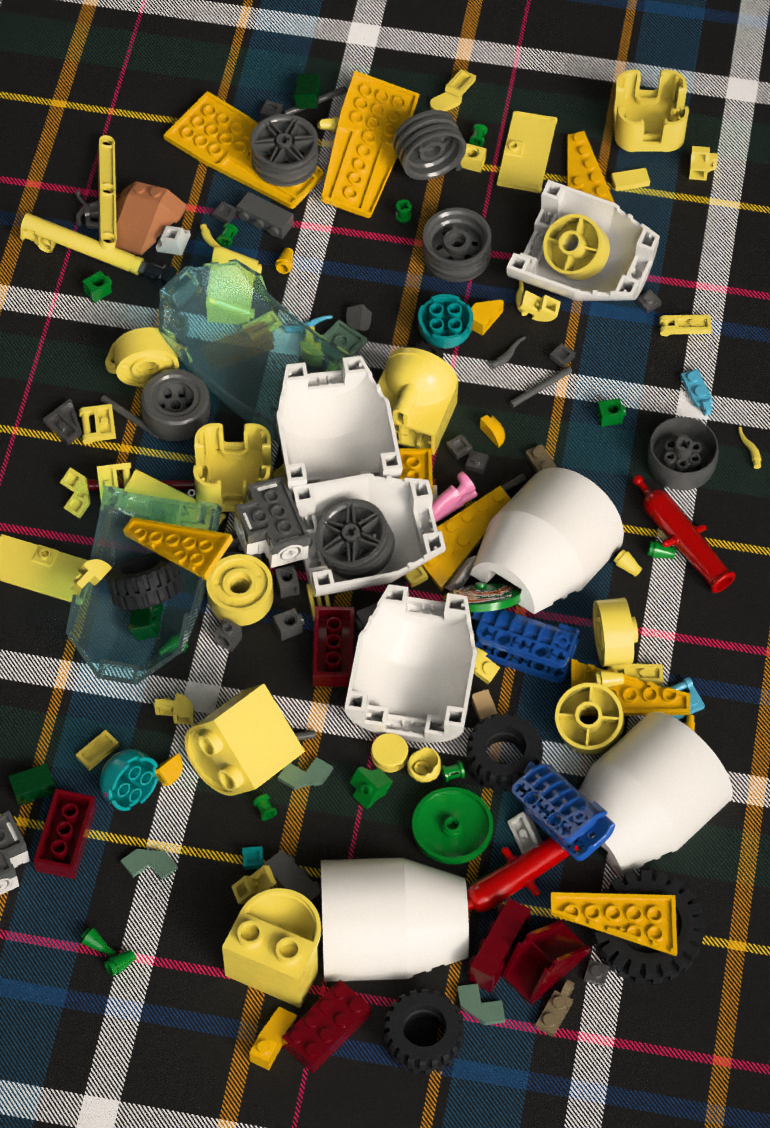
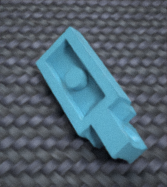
[680,369,713,416]

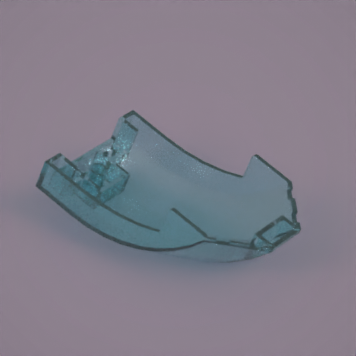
[159,259,351,443]
[66,486,222,685]

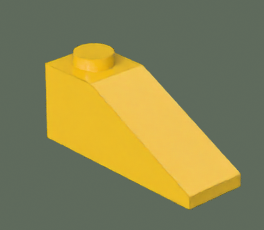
[249,1007,298,1070]

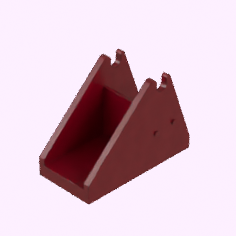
[502,920,591,1006]

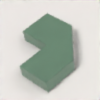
[278,757,333,790]
[120,849,178,880]
[457,984,505,1025]

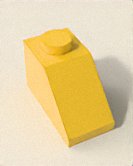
[471,300,504,336]

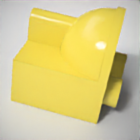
[378,348,458,455]
[185,683,305,796]
[222,888,321,1008]

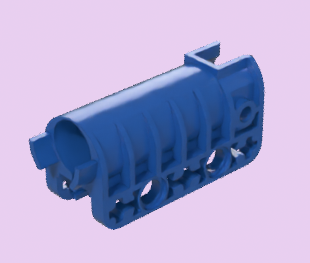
[472,609,580,683]
[512,762,615,861]

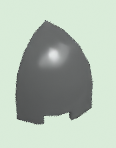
[346,304,372,331]

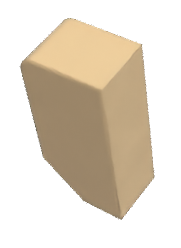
[472,689,498,724]

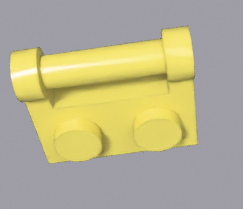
[79,404,116,444]
[97,463,131,504]

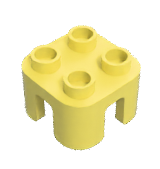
[613,70,689,152]
[193,423,272,512]

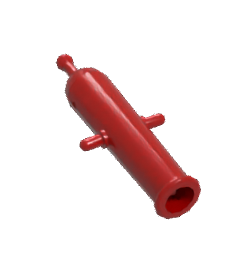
[632,475,736,593]
[467,837,579,913]

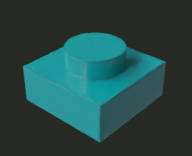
[242,846,264,870]

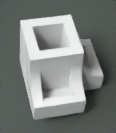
[156,226,191,255]

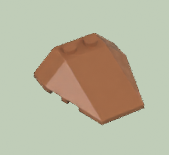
[109,181,187,255]

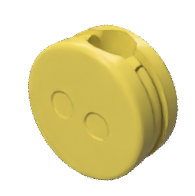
[371,733,408,773]

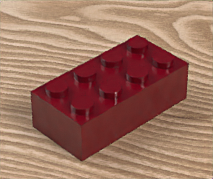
[313,606,354,687]
[34,789,97,879]
[468,898,531,993]
[282,980,371,1074]

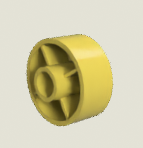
[543,214,610,280]
[113,327,179,387]
[206,554,273,626]
[593,597,638,667]
[555,683,624,755]

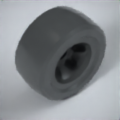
[140,369,211,442]
[647,417,719,490]

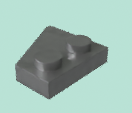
[43,399,82,445]

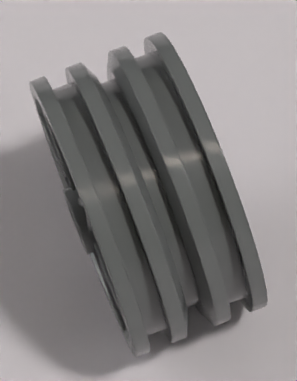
[392,110,466,180]
[251,114,319,187]
[423,208,491,282]
[315,499,395,580]

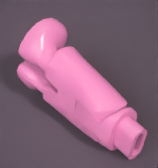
[432,471,478,522]

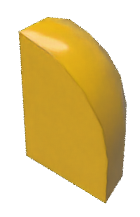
[480,415,505,448]
[155,753,183,786]

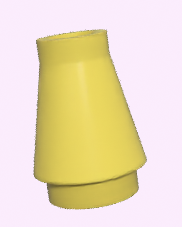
[614,550,643,577]
[594,670,624,688]

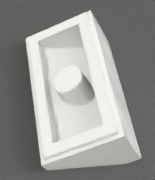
[445,556,476,591]
[507,811,542,854]

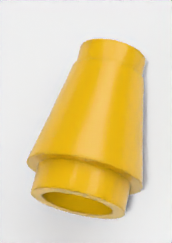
[275,248,294,274]

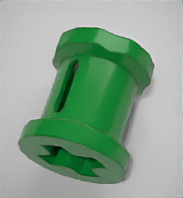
[469,124,488,147]
[396,199,412,223]
[217,223,238,247]
[441,761,465,783]
[253,794,277,821]

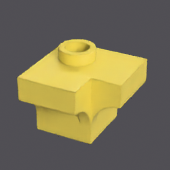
[689,146,718,180]

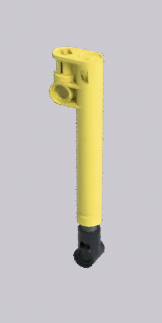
[20,213,176,289]

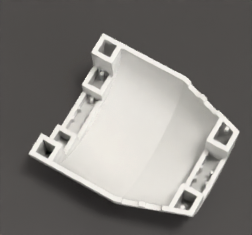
[507,180,660,301]
[276,356,403,494]
[470,467,624,614]
[293,473,446,597]
[344,584,477,743]
[579,712,733,876]
[321,858,469,982]

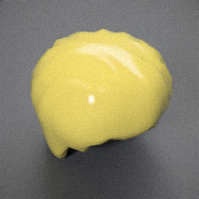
[407,747,441,783]

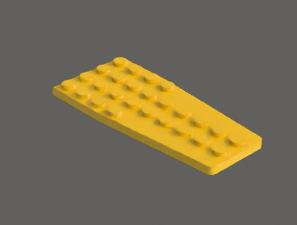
[321,71,420,218]
[163,91,324,209]

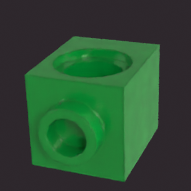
[82,271,112,303]
[597,398,626,427]

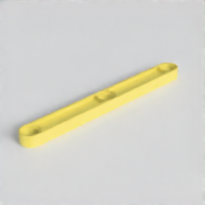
[98,135,117,250]

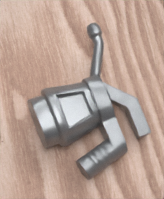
[76,190,99,229]

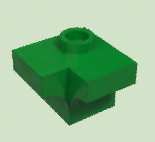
[350,766,393,809]

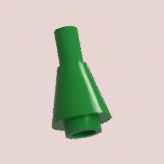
[81,928,117,957]

